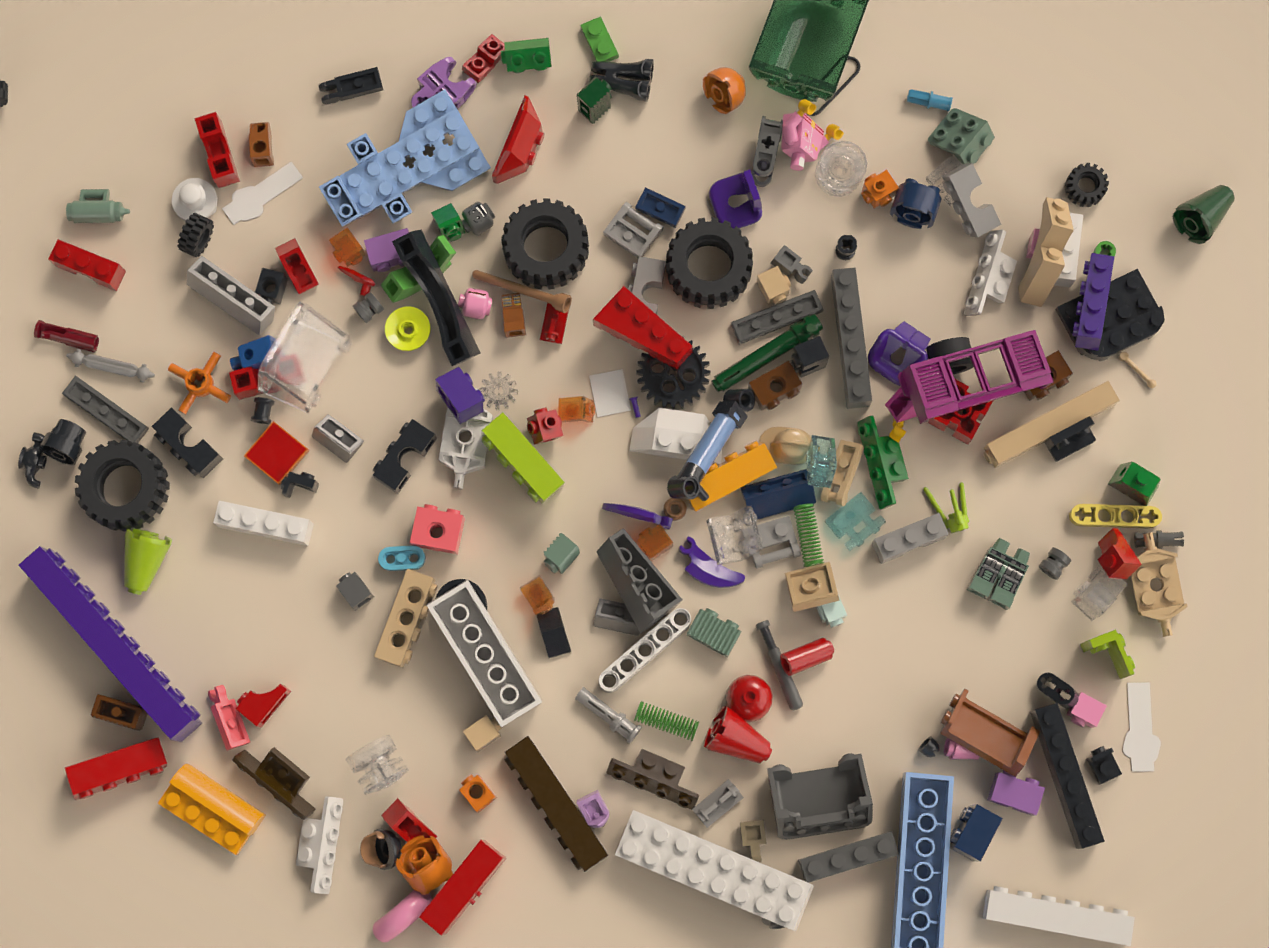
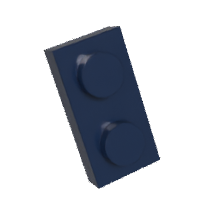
[635,187,686,228]

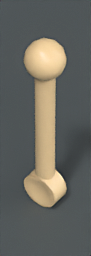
[1119,352,1156,388]

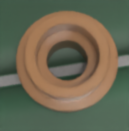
[663,498,687,521]

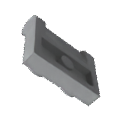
[603,202,664,258]
[744,516,801,569]

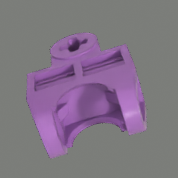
[411,57,477,109]

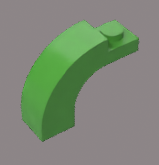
[381,235,456,303]

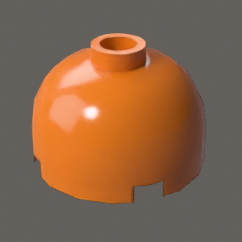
[703,67,746,114]

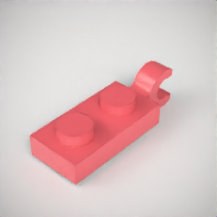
[208,685,250,750]

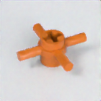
[168,352,231,415]

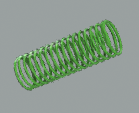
[793,504,825,567]
[634,701,699,741]

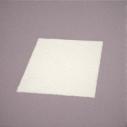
[589,369,631,417]

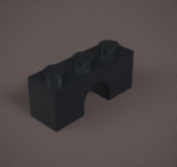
[151,407,223,478]
[373,419,437,494]

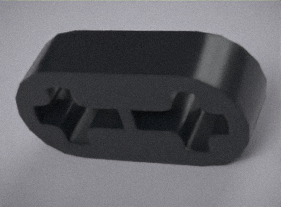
[1037,672,1079,709]

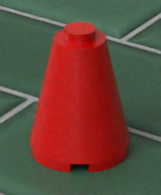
[703,706,772,764]

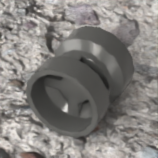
[352,292,384,324]
[1039,547,1071,580]

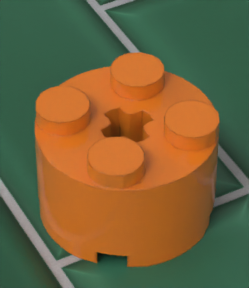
[396,836,453,895]

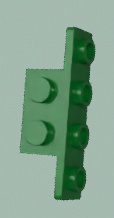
[857,415,909,510]

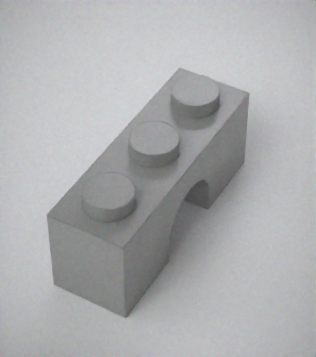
[942,163,1002,237]
[628,256,666,314]
[872,513,948,564]

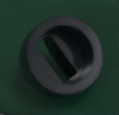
[919,736,940,758]

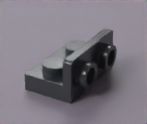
[1044,416,1096,462]

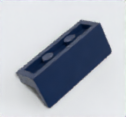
[740,469,816,521]

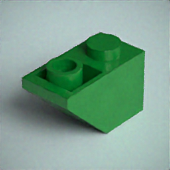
[431,203,465,242]

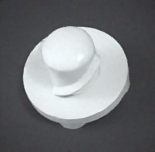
[172,178,218,221]

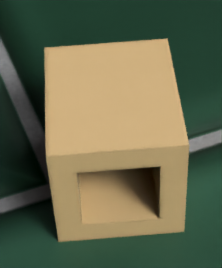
[463,715,502,752]

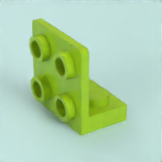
[1080,629,1135,679]

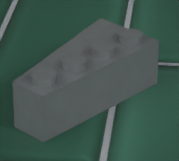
[596,528,683,633]

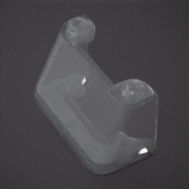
[258,301,352,413]

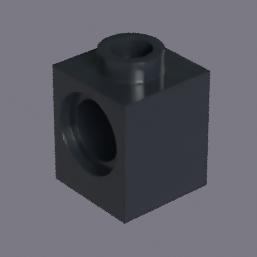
[255,268,288,305]

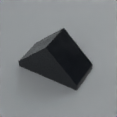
[536,607,571,658]

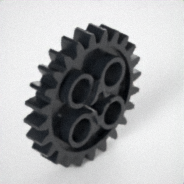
[636,336,711,410]

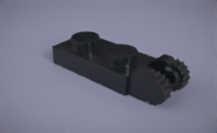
[318,67,384,104]

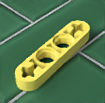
[1069,504,1162,528]

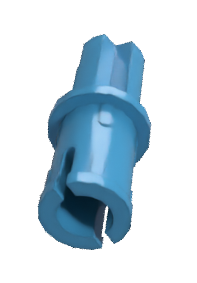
[907,89,953,111]

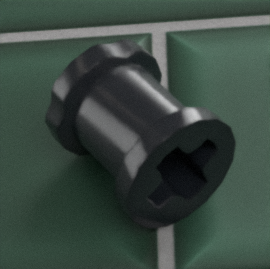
[835,235,857,261]
[251,397,275,424]

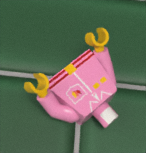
[781,99,844,171]

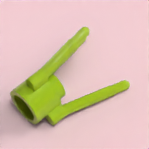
[923,482,969,533]

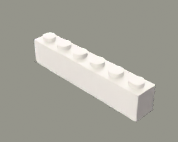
[982,886,1135,946]

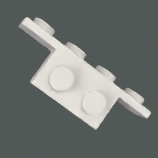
[964,229,1017,316]
[296,796,343,894]

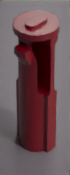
[34,320,99,353]

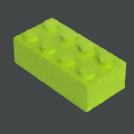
[481,412,565,504]

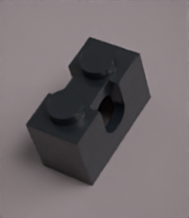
[790,336,829,378]

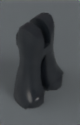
[588,59,654,102]

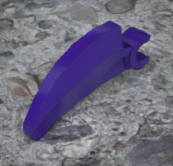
[602,503,673,530]
[678,536,745,588]

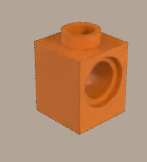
[459,774,497,813]

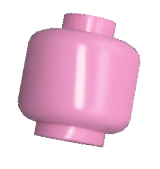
[458,288,492,320]

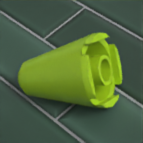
[124,528,172,595]

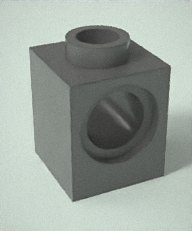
[336,572,374,611]

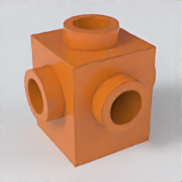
[861,170,899,208]

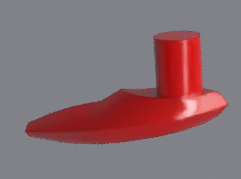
[337,266,376,296]

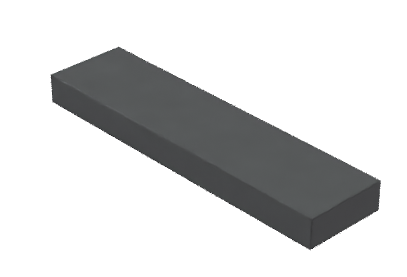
[731,290,824,345]
[62,375,149,443]

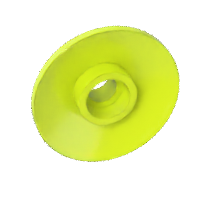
[385,306,431,351]

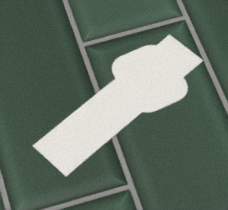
[222,162,303,225]
[1123,682,1161,772]

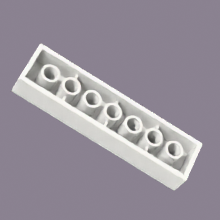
[615,810,814,931]

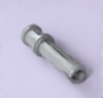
[575,687,642,744]

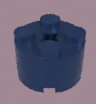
[890,178,942,229]

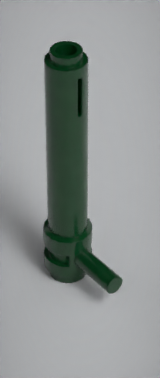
[711,314,823,392]

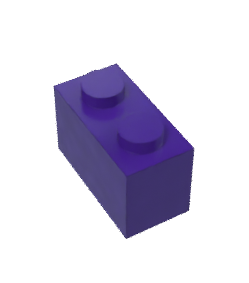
[435,367,485,424]

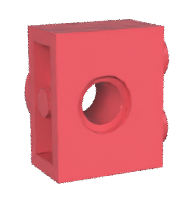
[410,504,465,555]

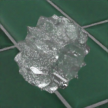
[479,371,518,411]

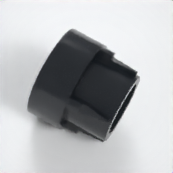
[39,419,86,465]

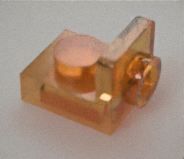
[558,396,595,423]

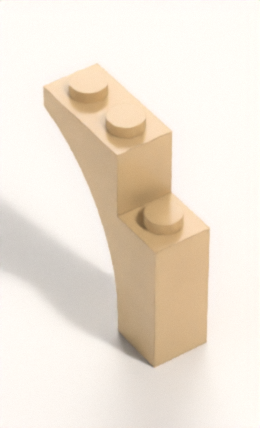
[1018,197,1074,307]

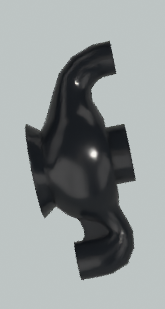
[18,432,47,489]

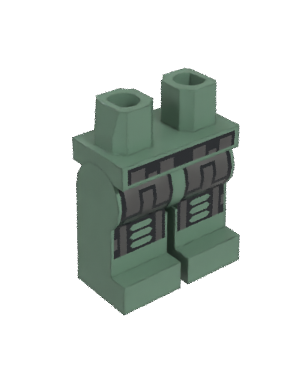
[966,538,1030,610]

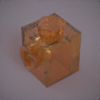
[329,227,366,267]
[637,524,673,562]

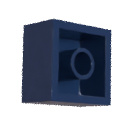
[950,804,1003,862]

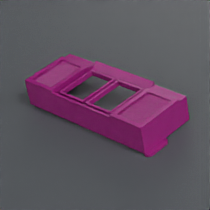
[898,330,1053,424]

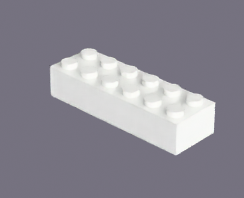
[427,579,542,727]

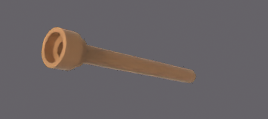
[472,270,572,313]

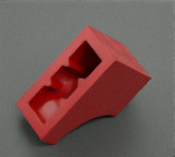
[275,238,319,294]
[1097,528,1142,579]
[235,684,291,728]
[381,798,438,842]

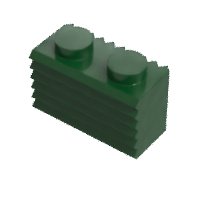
[576,77,612,124]

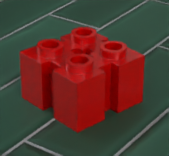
[928,378,994,445]

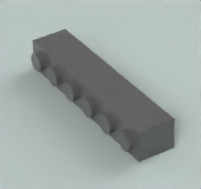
[831,267,872,409]

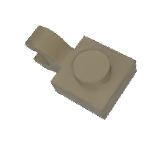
[740,820,767,862]

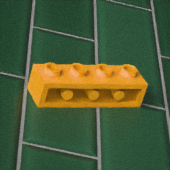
[687,441,777,512]

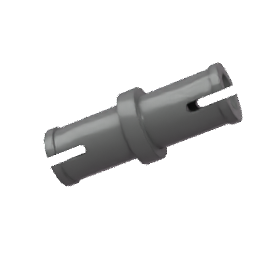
[1134,530,1184,549]

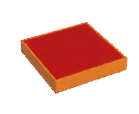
[244,421,310,485]

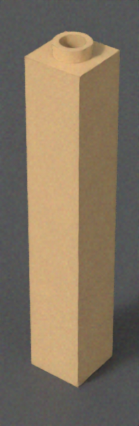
[984,381,1120,468]

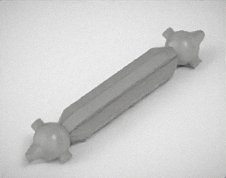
[66,349,155,383]

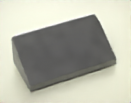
[312,414,364,463]
[594,598,640,636]

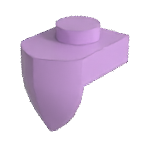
[576,790,609,828]

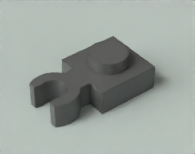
[771,245,813,284]

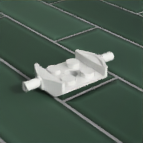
[439,388,493,489]

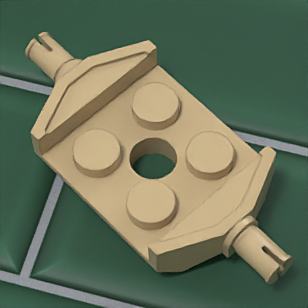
[1131,532,1188,637]

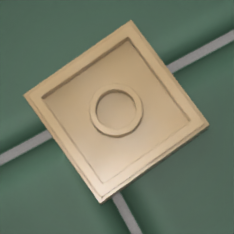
[785,562,840,612]

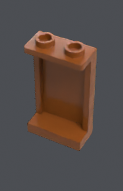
[940,689,1040,777]

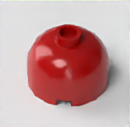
[726,675,773,722]

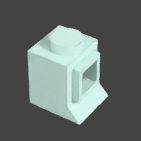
[816,595,847,628]

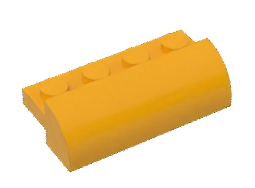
[158,763,266,855]

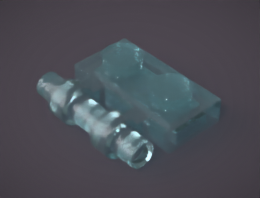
[825,492,886,551]

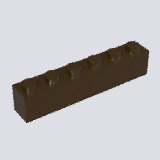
[504,736,609,872]

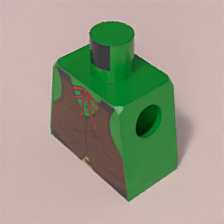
[1108,461,1161,506]

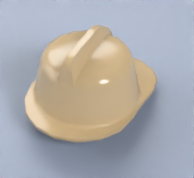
[758,427,814,465]

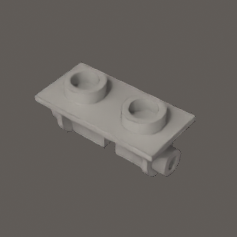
[692,779,744,828]

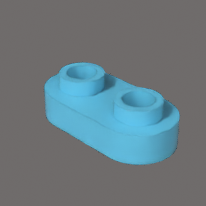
[378,546,426,571]

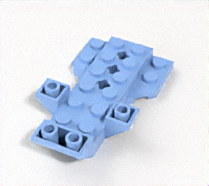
[319,89,491,227]

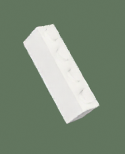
[213,501,314,546]

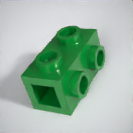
[501,38,552,73]

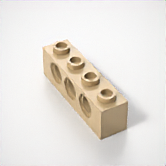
[374,569,438,668]

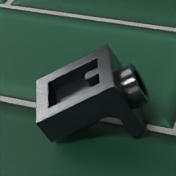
[1086,746,1122,785]

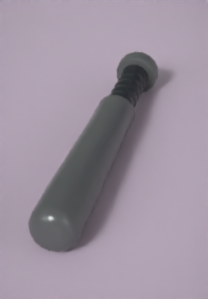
[756,620,803,711]

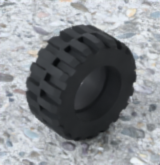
[501,198,589,290]
[666,217,753,309]
[75,440,170,532]

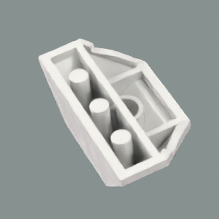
[629,408,723,465]

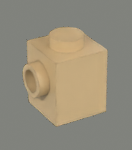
[756,266,791,305]

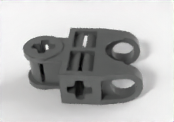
[752,116,783,187]

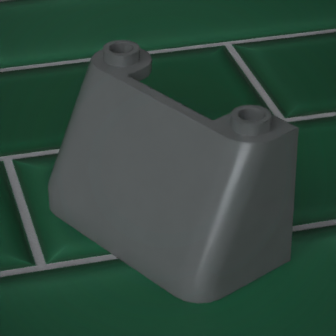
[767,753,873,840]

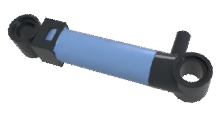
[667,389,755,501]

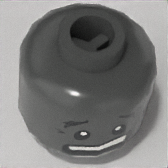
[461,201,495,235]

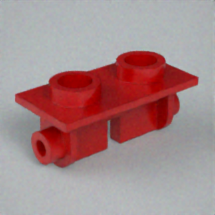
[540,303,569,344]

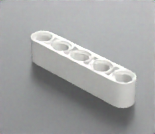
[599,608,691,693]

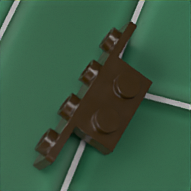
[232,747,316,820]
[606,749,699,810]

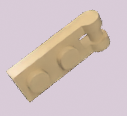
[821,440,864,507]

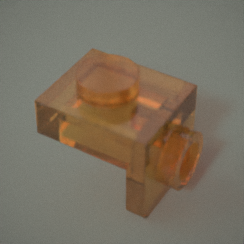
[520,575,555,615]

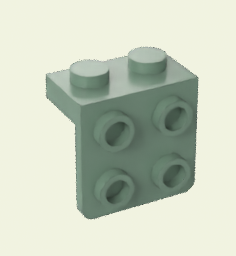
[928,108,995,166]

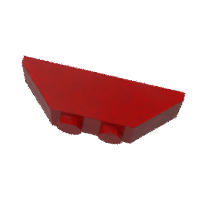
[492,95,545,184]

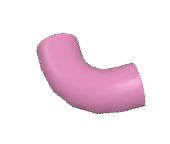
[373,890,432,942]

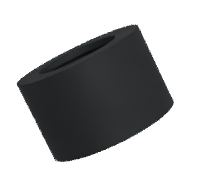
[926,337,973,375]

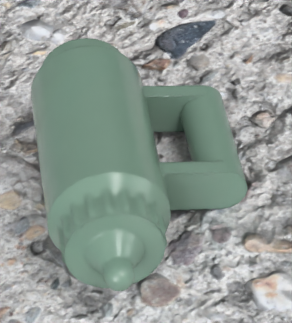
[66,189,130,223]

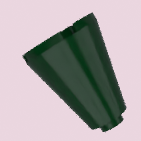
[1172,185,1235,244]

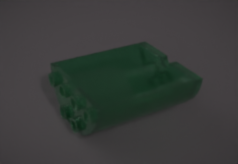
[749,0,869,102]

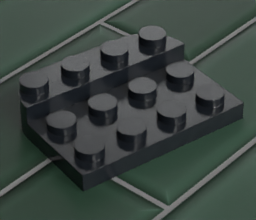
[1055,268,1165,361]

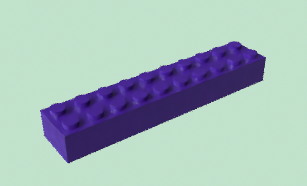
[19,546,202,742]

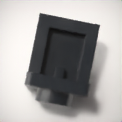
[281,472,319,498]

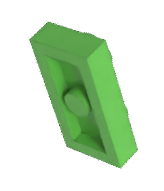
[581,16,619,62]

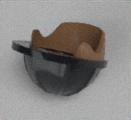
[360,828,402,870]

